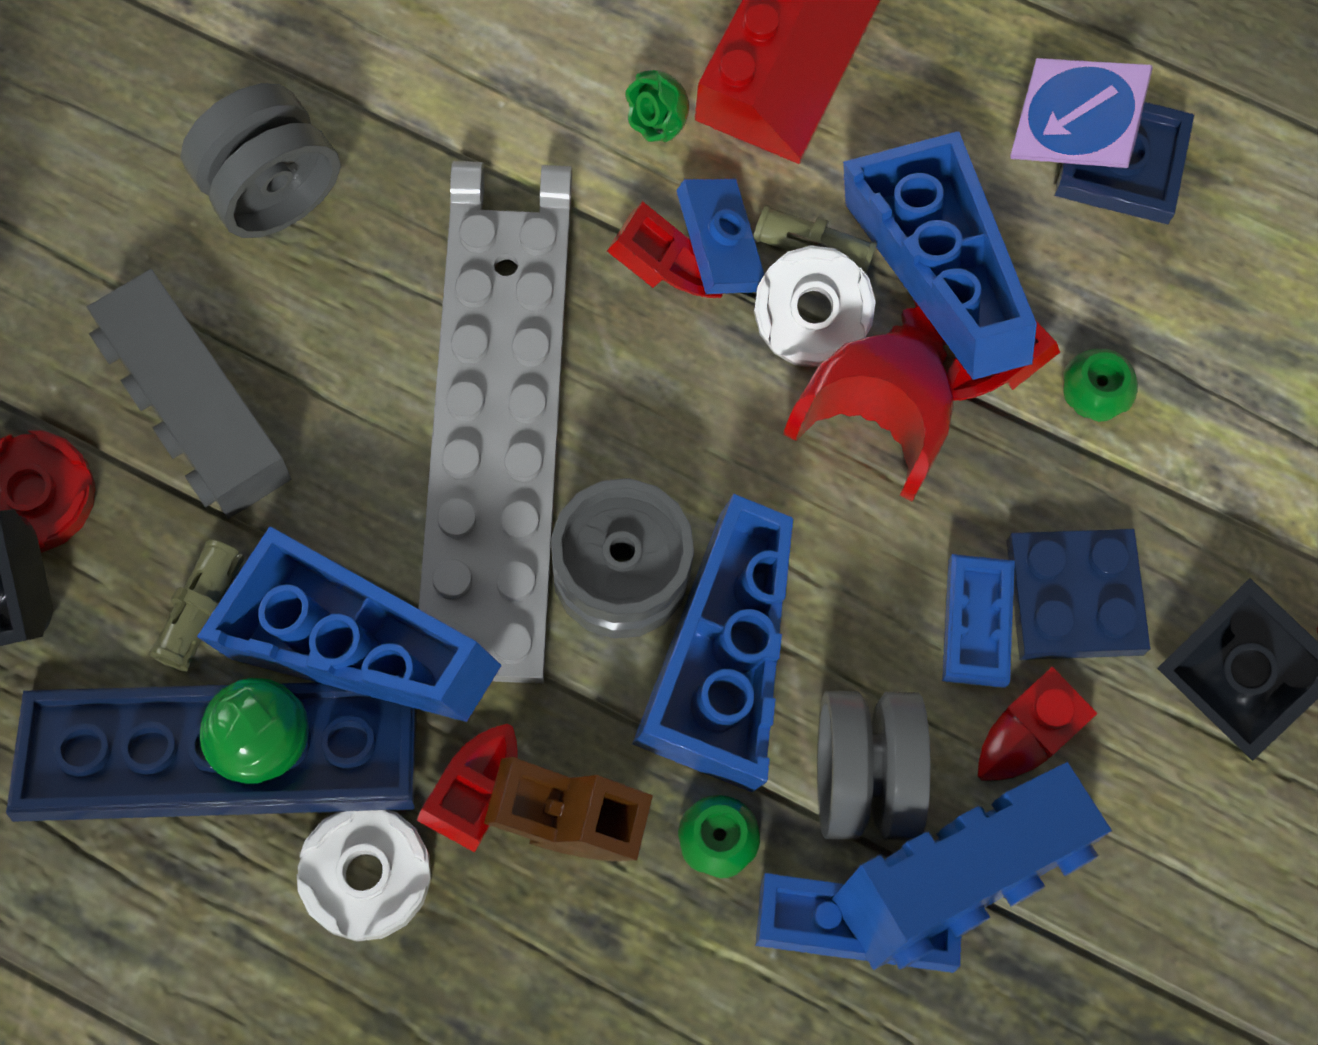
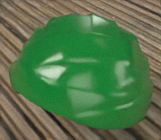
[200,678,309,784]

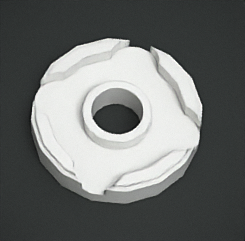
[754,246,875,368]
[297,810,431,941]

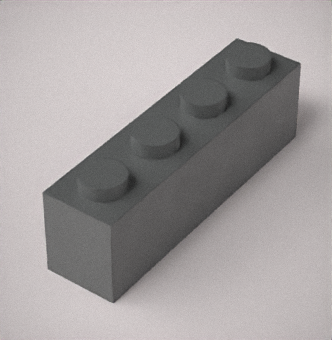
[86,269,292,519]

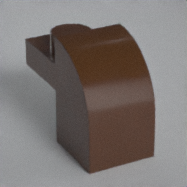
[484,757,653,861]

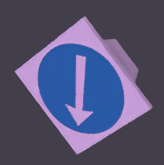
[1010,58,1153,168]

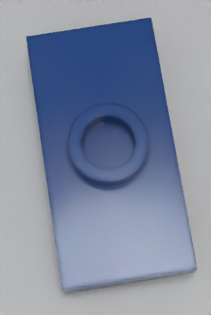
[676,179,765,294]
[942,554,1015,688]

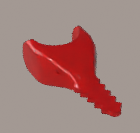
[783,300,954,502]

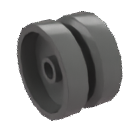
[180,83,341,238]
[551,478,694,639]
[817,691,931,840]

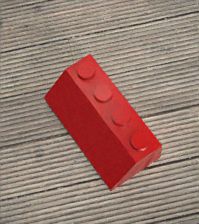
[695,0,881,165]

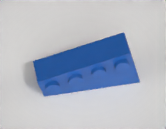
[843,131,1037,380]
[632,494,793,792]
[197,526,502,722]
[832,762,1112,970]

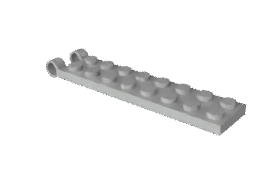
[419,161,572,684]

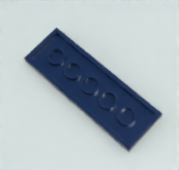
[6,682,417,822]

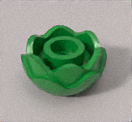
[625,70,689,143]
[1063,349,1138,422]
[678,795,760,879]

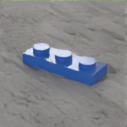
[755,873,961,973]

